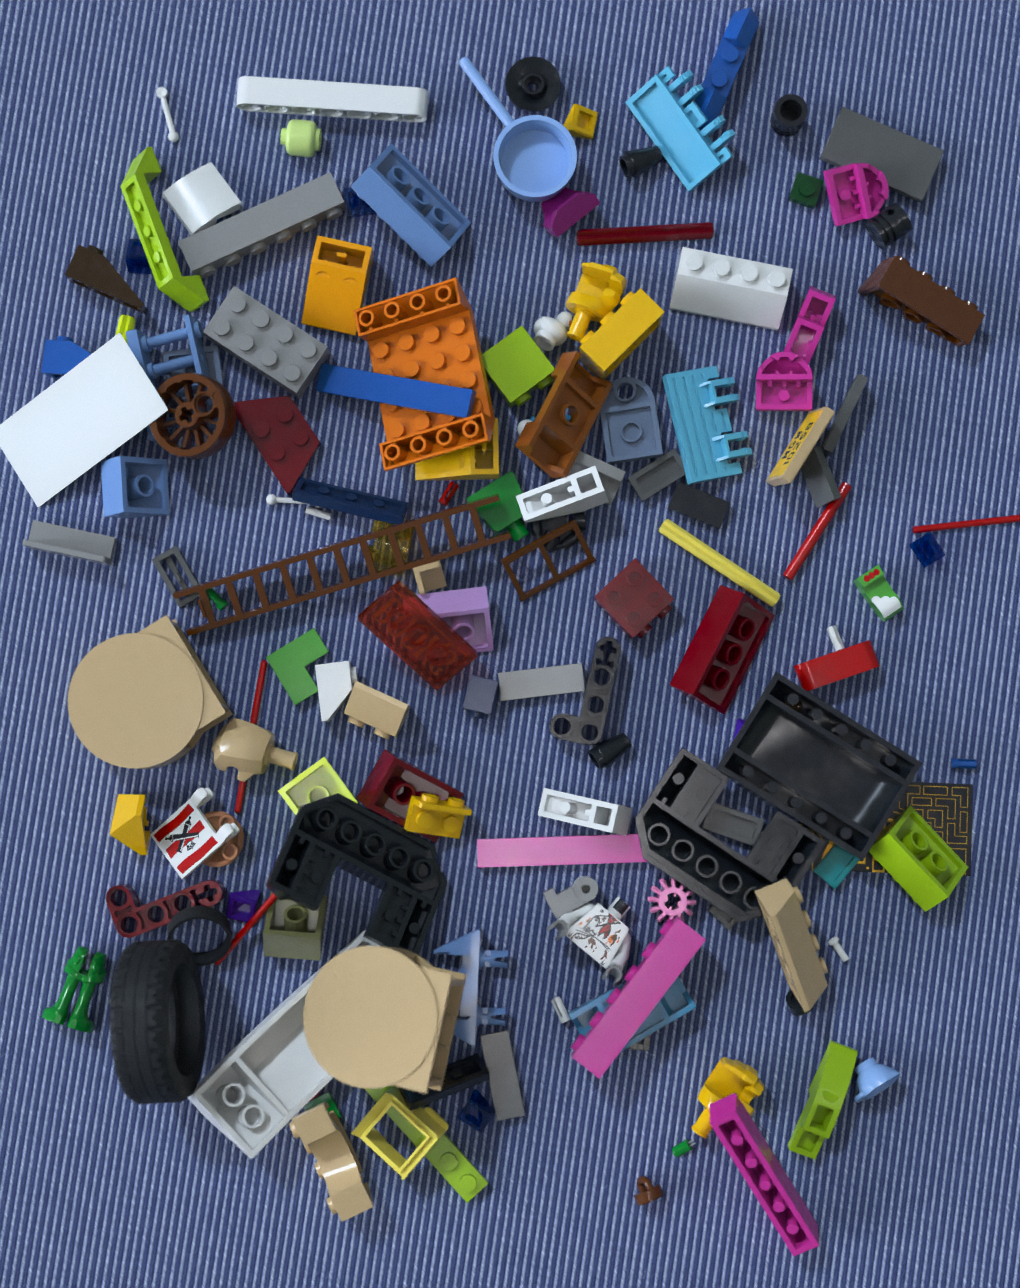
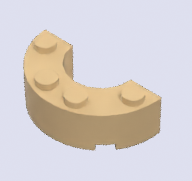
[289,1102,374,1222]

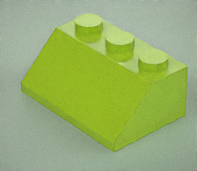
[869,805,968,912]

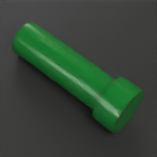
[206,588,229,611]

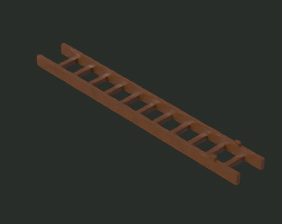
[173,494,511,636]

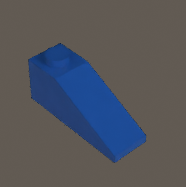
[41,336,92,379]

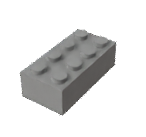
[203,286,330,399]

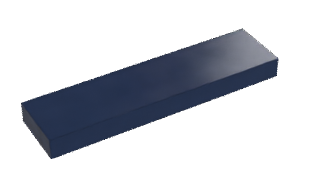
[292,477,408,525]

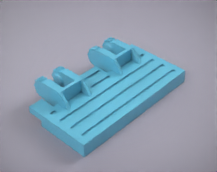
[625,66,736,191]
[662,366,752,485]

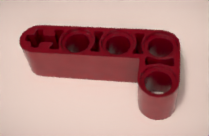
[106,879,226,938]

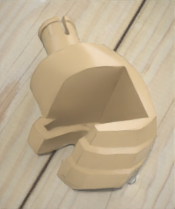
[211,718,298,782]

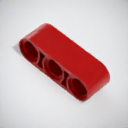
[794,640,880,691]

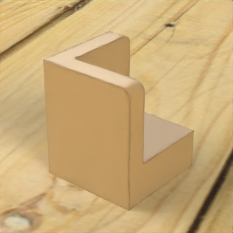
[413,560,447,595]

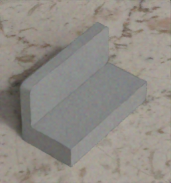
[562,451,626,505]

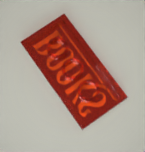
[358,580,478,691]

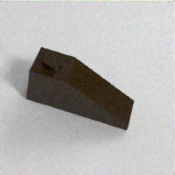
[65,245,148,315]

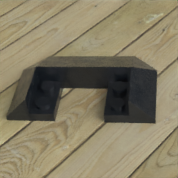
[635,747,826,922]
[266,793,447,954]

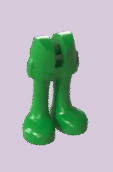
[42,946,107,1033]

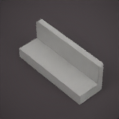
[22,520,117,566]

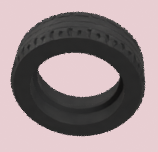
[110,939,205,1104]

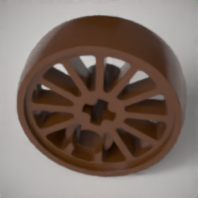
[149,373,236,460]

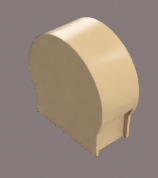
[68,615,233,769]
[303,946,467,1093]

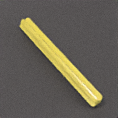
[659,519,781,607]

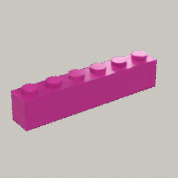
[570,917,706,1079]
[710,1093,820,1257]

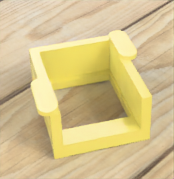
[351,1086,449,1180]

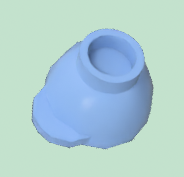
[854,1057,901,1103]

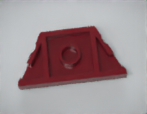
[234,395,321,495]

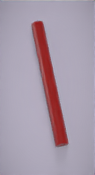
[783,482,852,581]

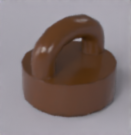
[634,1176,664,1206]

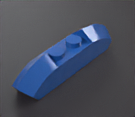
[695,7,760,130]

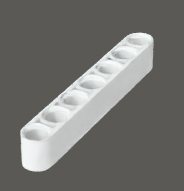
[236,76,429,122]

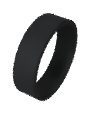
[167,906,231,966]

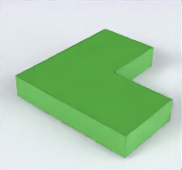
[266,628,329,705]

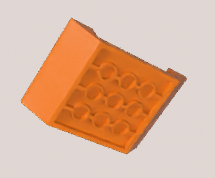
[353,277,495,472]

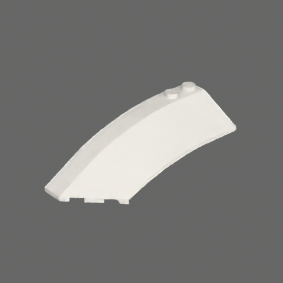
[188,930,380,1159]

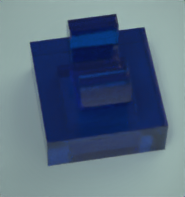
[344,187,376,218]

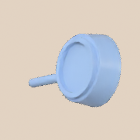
[459,57,577,202]

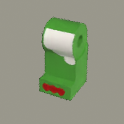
[853,564,904,622]

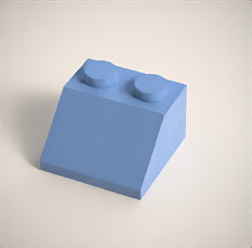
[101,456,170,518]

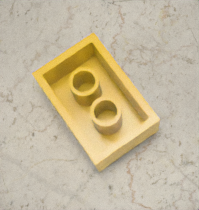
[579,288,664,379]

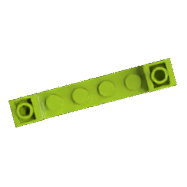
[120,147,209,312]

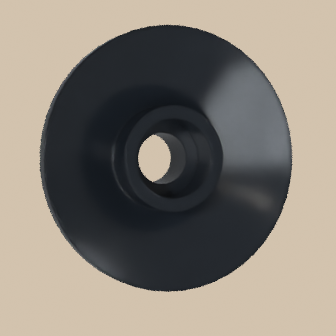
[505,57,561,112]

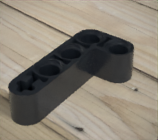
[549,637,621,746]

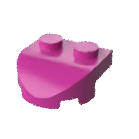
[823,163,889,226]
[756,352,813,411]

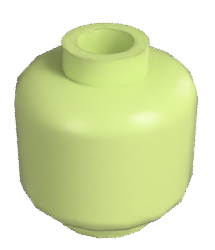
[280,119,322,157]

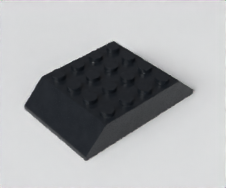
[716,672,922,861]

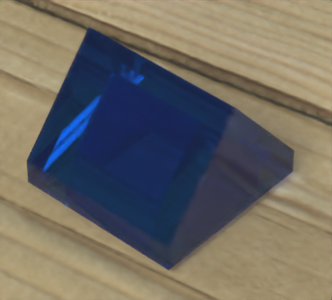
[909,531,945,568]

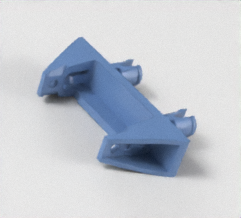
[434,928,508,1046]

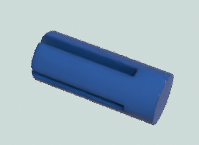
[950,759,977,769]

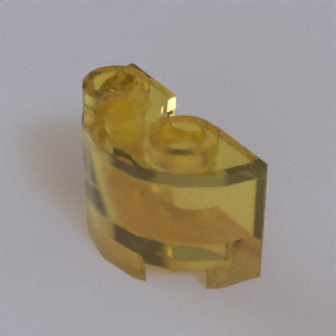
[369,520,415,577]

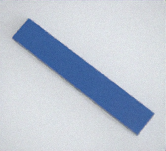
[316,363,476,418]

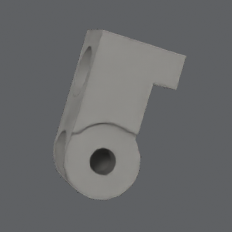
[542,876,598,919]

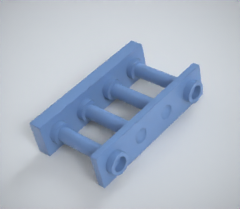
[126,314,219,443]

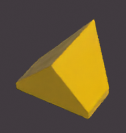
[110,794,151,855]

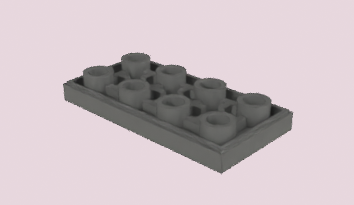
[819,107,944,203]

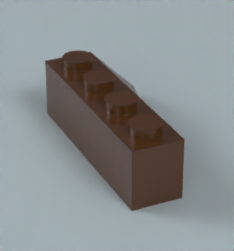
[857,256,985,347]

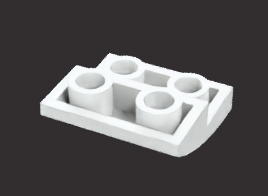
[162,162,241,235]

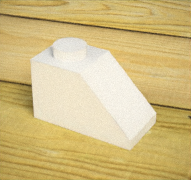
[315,661,358,722]

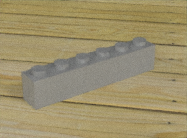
[178,172,346,278]

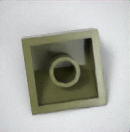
[263,891,327,961]

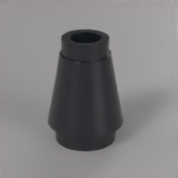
[619,146,663,178]
[588,733,632,770]

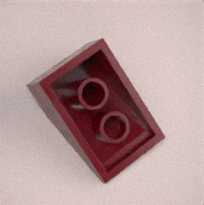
[356,749,464,843]

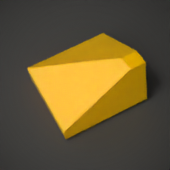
[563,103,598,140]

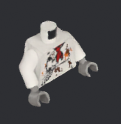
[547,897,631,986]

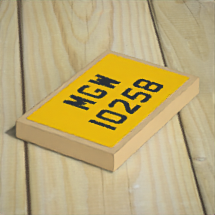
[766,406,835,486]

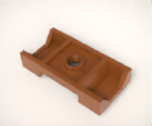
[515,351,613,478]

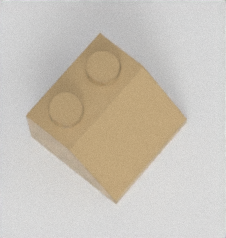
[344,681,411,740]

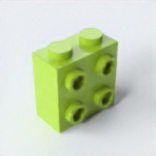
[482,326,555,408]

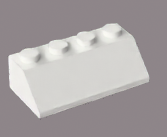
[669,247,793,331]

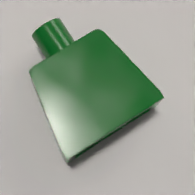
[467,470,529,543]

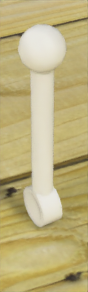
[156,87,179,142]
[266,494,322,508]

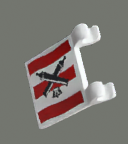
[150,787,240,879]

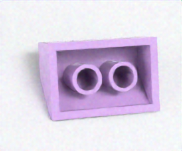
[402,586,494,661]

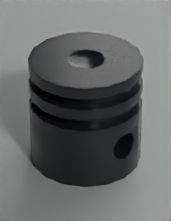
[770,94,808,137]
[865,203,912,249]

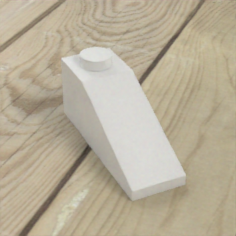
[516,466,609,523]
[538,788,633,836]

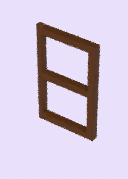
[500,519,596,602]

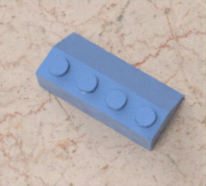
[350,143,471,266]

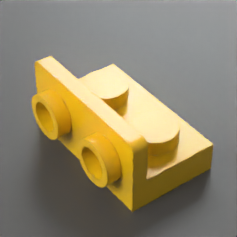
[404,793,472,839]

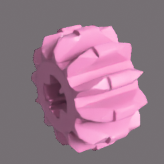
[647,877,696,922]

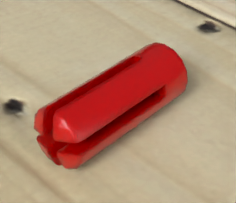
[438,481,459,507]

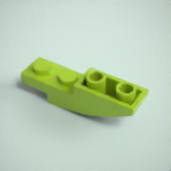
[787,1040,858,1160]

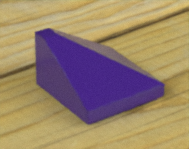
[226,890,261,922]

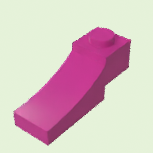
[783,286,836,365]

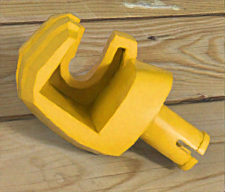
[566,262,627,342]
[691,1057,764,1139]

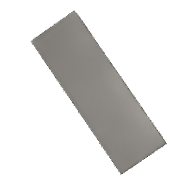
[498,663,585,701]

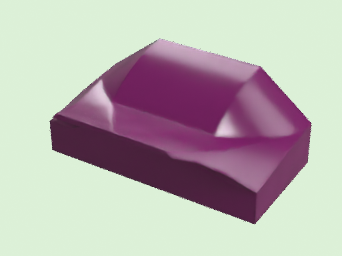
[541,187,600,238]

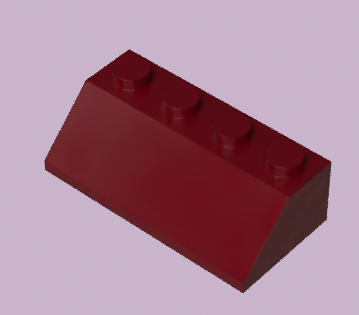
[670,585,775,715]

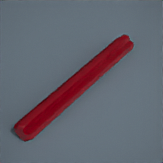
[576,222,714,246]

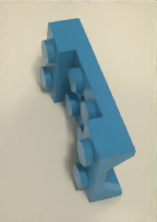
[568,976,697,1051]

